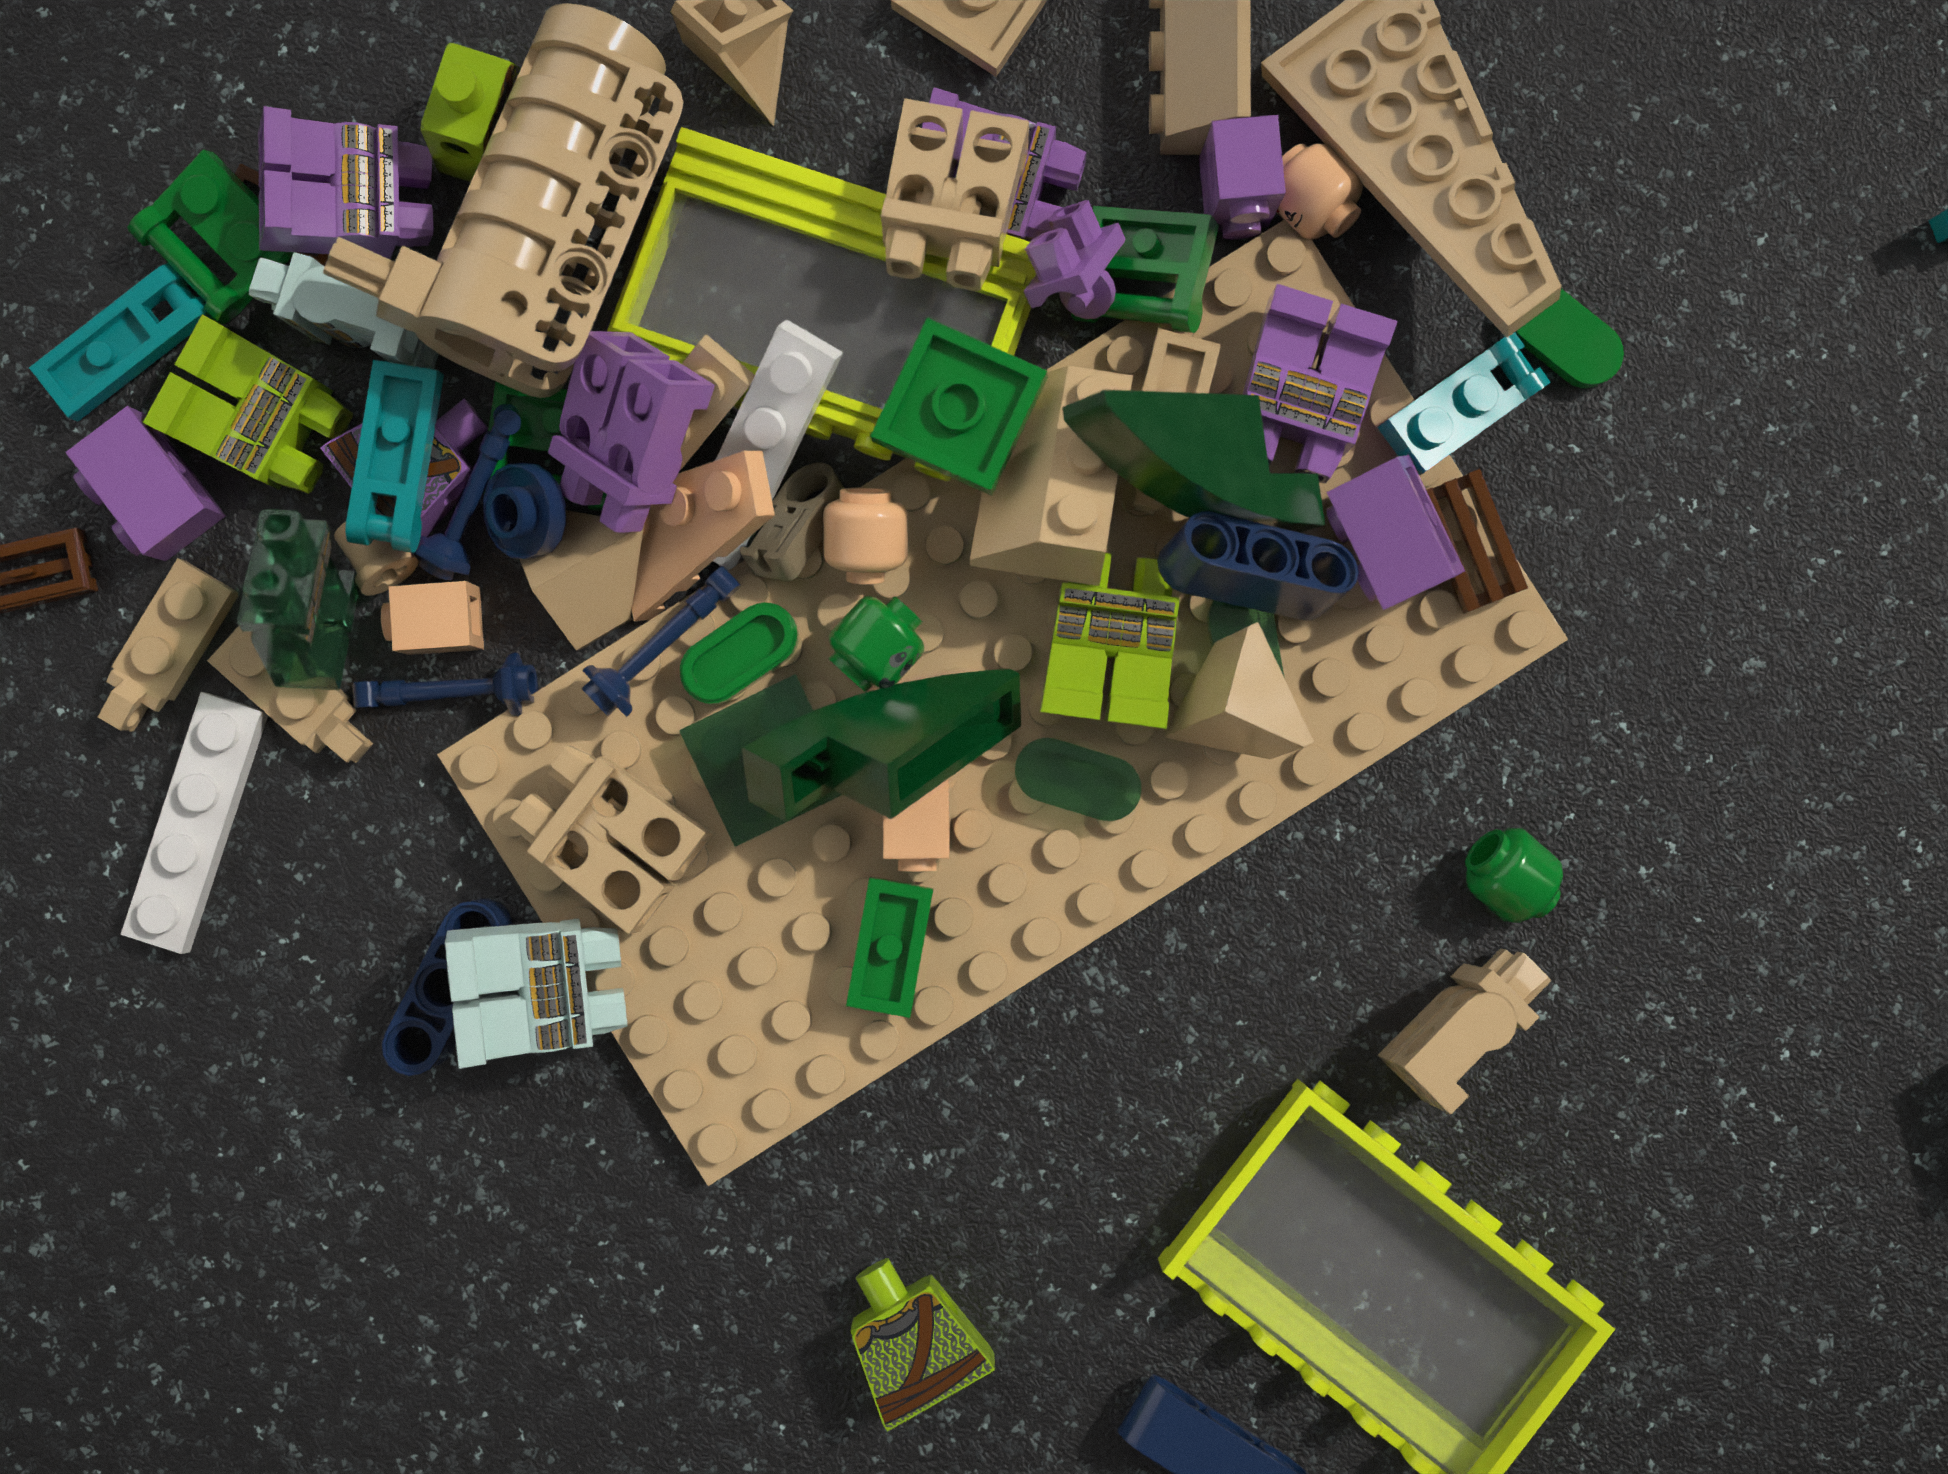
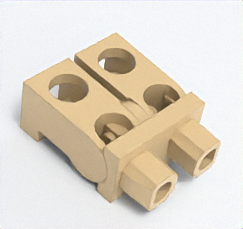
[881,98,1029,291]
[509,745,715,934]
[1377,948,1551,1115]

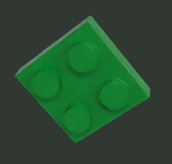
[870,317,1048,496]

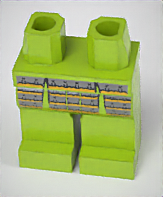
[143,314,353,494]
[1040,553,1180,729]

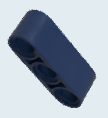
[1157,512,1359,620]
[382,898,513,1076]
[1117,1374,1308,1474]

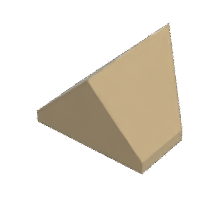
[670,0,793,126]
[520,510,644,651]
[1162,622,1314,759]

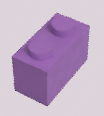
[1199,115,1286,240]
[65,406,226,561]
[1326,455,1465,610]

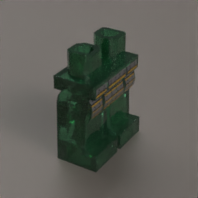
[237,509,359,690]

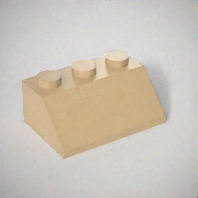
[1149,0,1251,155]
[969,366,1133,586]

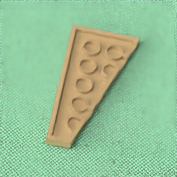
[1261,0,1561,338]

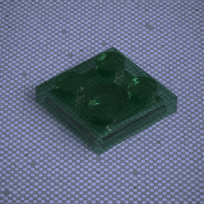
[679,674,843,847]

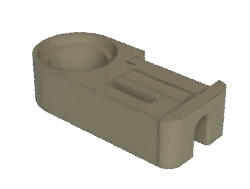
[740,463,845,581]

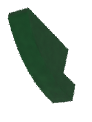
[1062,389,1325,533]
[742,669,1021,822]

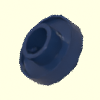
[483,463,566,559]

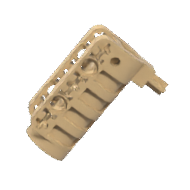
[323,4,683,398]

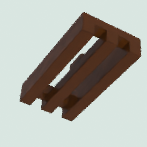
[1426,469,1528,614]
[0,528,98,614]

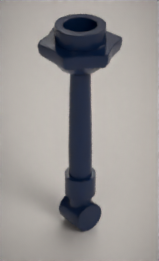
[416,403,521,580]
[581,566,741,717]
[352,653,538,717]

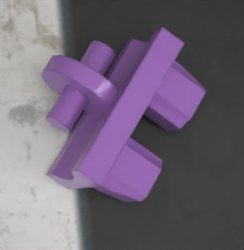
[1024,200,1126,319]

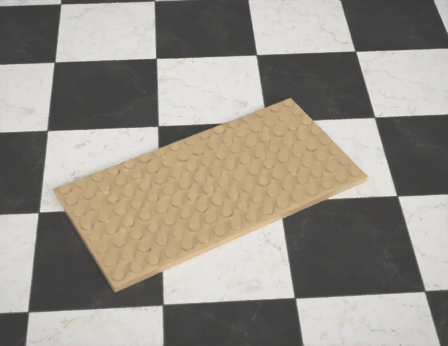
[437,220,1568,1186]

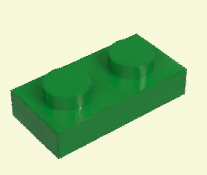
[846,877,934,1018]

